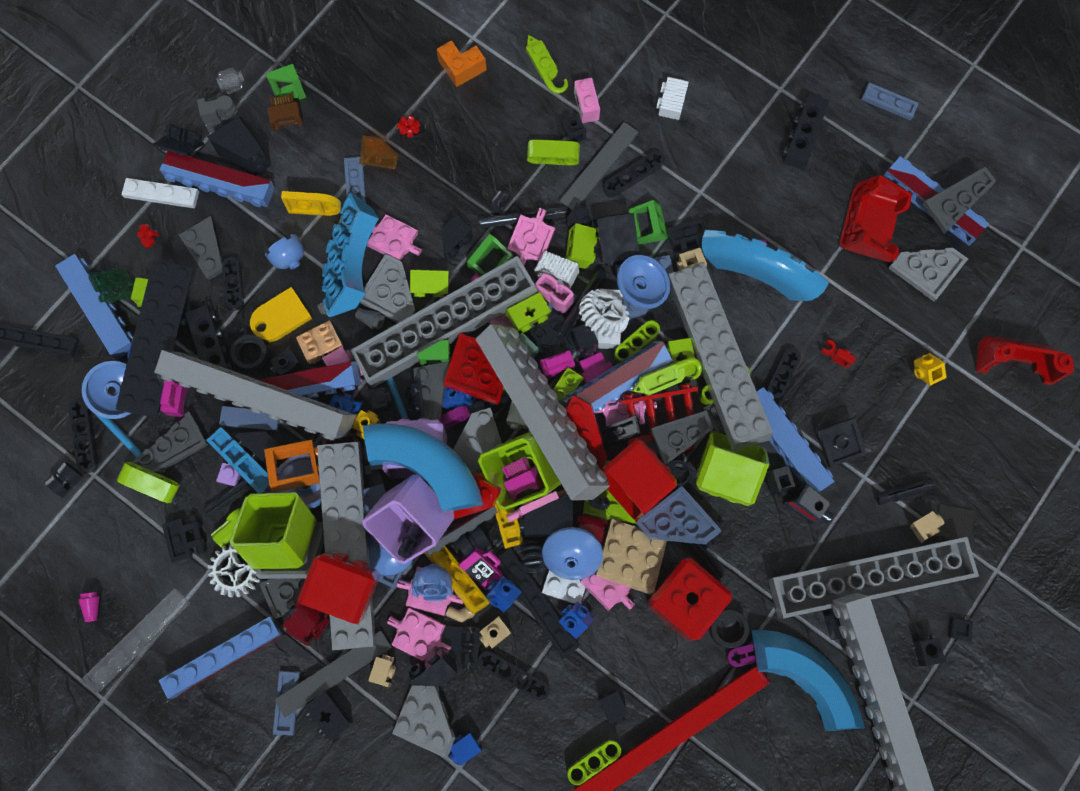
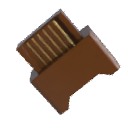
[267,93,303,131]

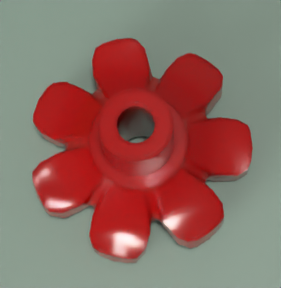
[397,115,420,137]
[137,224,158,248]

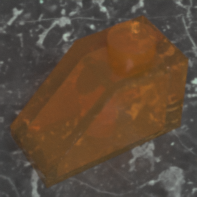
[359,135,398,169]

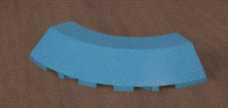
[322,192,379,317]
[752,630,865,731]

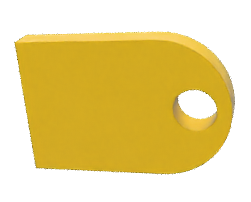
[281,191,341,216]
[250,287,312,342]

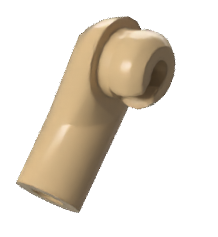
[445,606,475,622]

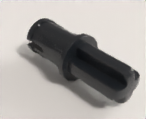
[398,524,422,558]

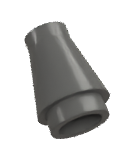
[355,308,385,330]

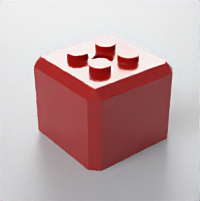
[602,440,677,521]
[297,552,380,625]
[647,558,732,641]

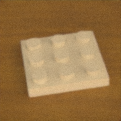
[595,519,667,595]

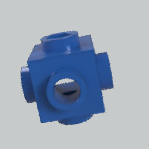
[443,387,472,411]
[329,392,362,415]
[486,576,522,613]
[559,602,595,639]

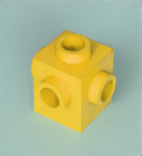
[914,353,946,386]
[352,410,381,440]

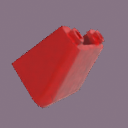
[839,175,912,262]
[976,336,1074,385]

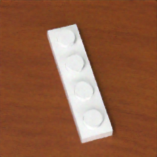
[121,178,199,208]

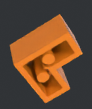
[437,41,486,87]

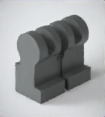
[197,95,240,133]

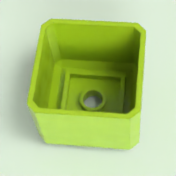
[696,431,769,506]
[478,432,561,510]
[230,492,317,569]

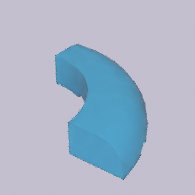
[702,230,829,301]
[363,424,484,513]

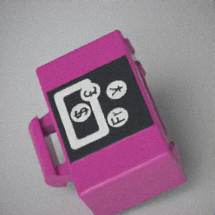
[458,547,503,591]

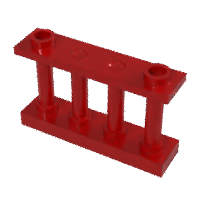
[619,384,698,446]

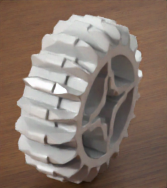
[579,289,629,338]
[207,544,260,597]

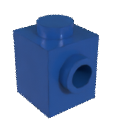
[449,732,482,766]

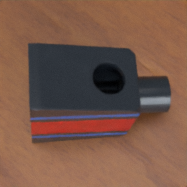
[783,485,833,523]

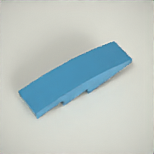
[206,427,270,494]

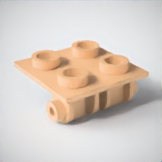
[296,320,343,364]

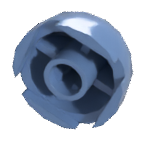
[265,234,304,270]
[411,564,452,602]

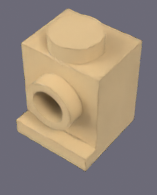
[677,248,707,271]
[910,511,944,543]
[479,616,511,649]
[369,654,396,687]

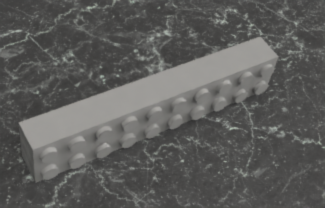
[350,256,538,388]
[668,263,773,452]
[476,324,610,500]
[154,350,356,440]
[317,442,375,650]
[768,537,979,619]
[833,593,934,791]

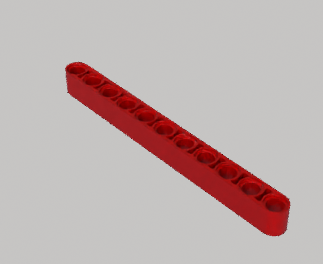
[573,665,770,791]

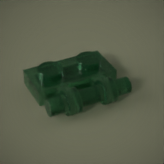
[88,269,134,303]

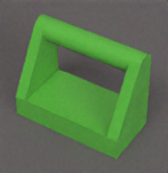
[266,64,306,100]
[628,200,668,245]
[467,234,513,276]
[417,340,451,367]

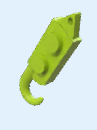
[526,35,568,94]
[632,357,702,396]

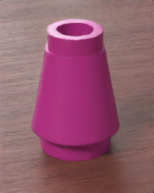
[78,591,100,622]

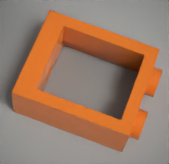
[264,440,320,493]

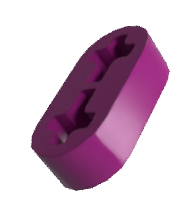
[440,406,471,429]
[726,643,757,667]

